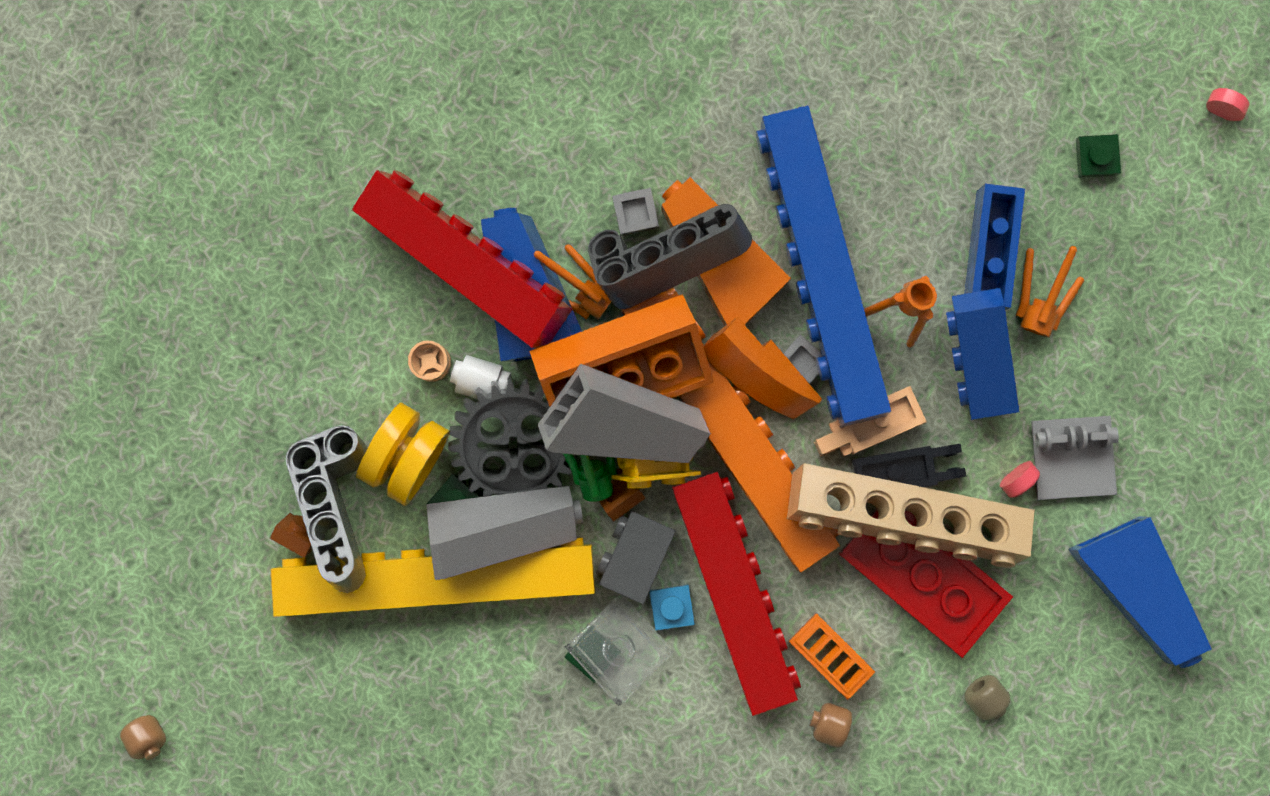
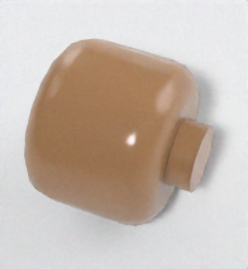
[809,703,853,748]
[120,715,166,760]

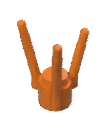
[534,244,611,320]
[1015,246,1084,338]
[864,276,937,348]

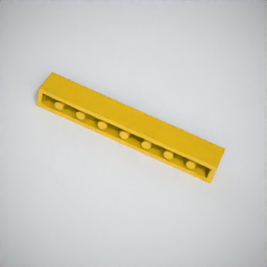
[271,537,595,617]

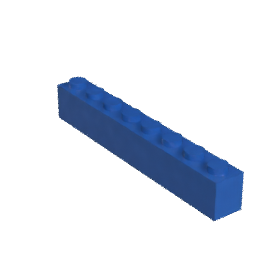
[756,105,891,427]

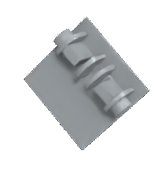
[1031,416,1119,500]

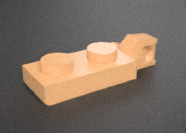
[814,386,927,457]

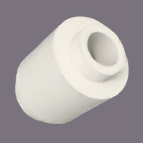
[450,355,511,399]

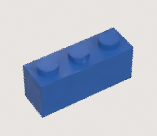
[964,183,1025,310]
[946,288,1020,420]

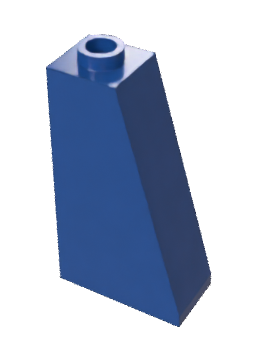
[481,208,582,362]
[1069,516,1212,668]

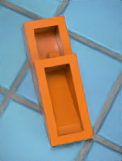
[703,317,822,419]

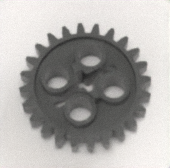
[448,378,577,497]

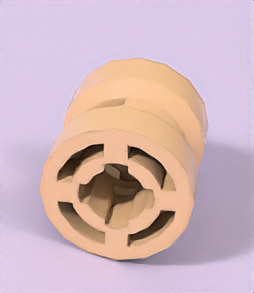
[408,341,451,382]

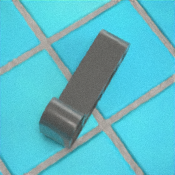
[588,204,752,309]
[286,425,368,593]

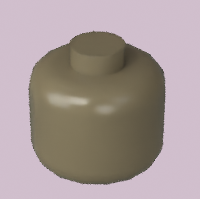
[965,675,1010,720]

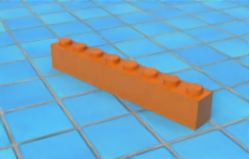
[621,288,840,573]

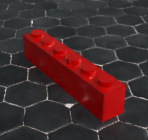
[352,170,573,348]
[672,472,801,716]

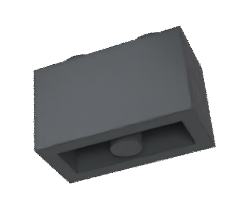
[596,511,676,604]

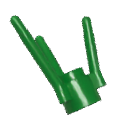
[563,453,617,502]

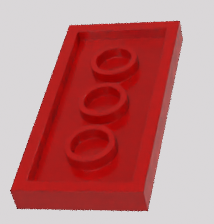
[839,508,1013,658]

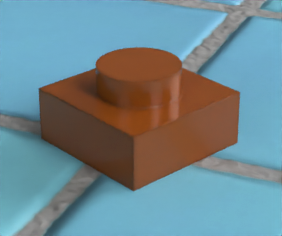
[599,468,645,522]
[270,513,312,558]

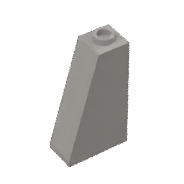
[538,364,711,463]
[426,486,583,580]

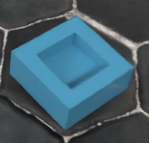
[649,585,695,631]

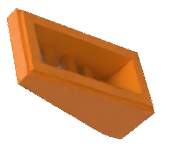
[789,613,875,700]

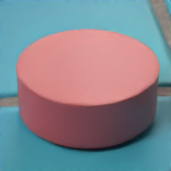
[1206,88,1250,121]
[1000,461,1040,498]

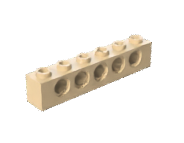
[787,463,1035,568]

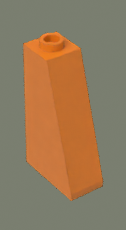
[661,177,791,326]

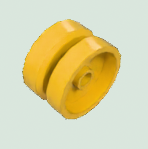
[356,402,450,506]

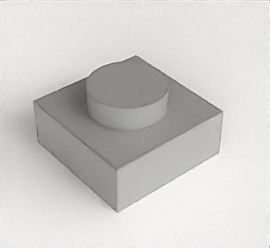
[612,188,659,236]
[783,334,822,384]

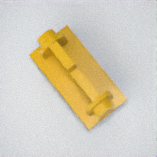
[612,458,701,488]

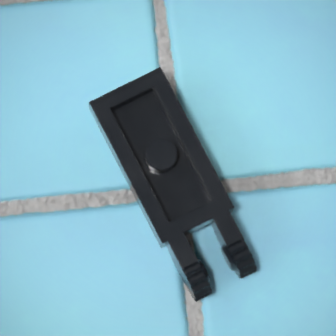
[851,443,967,487]

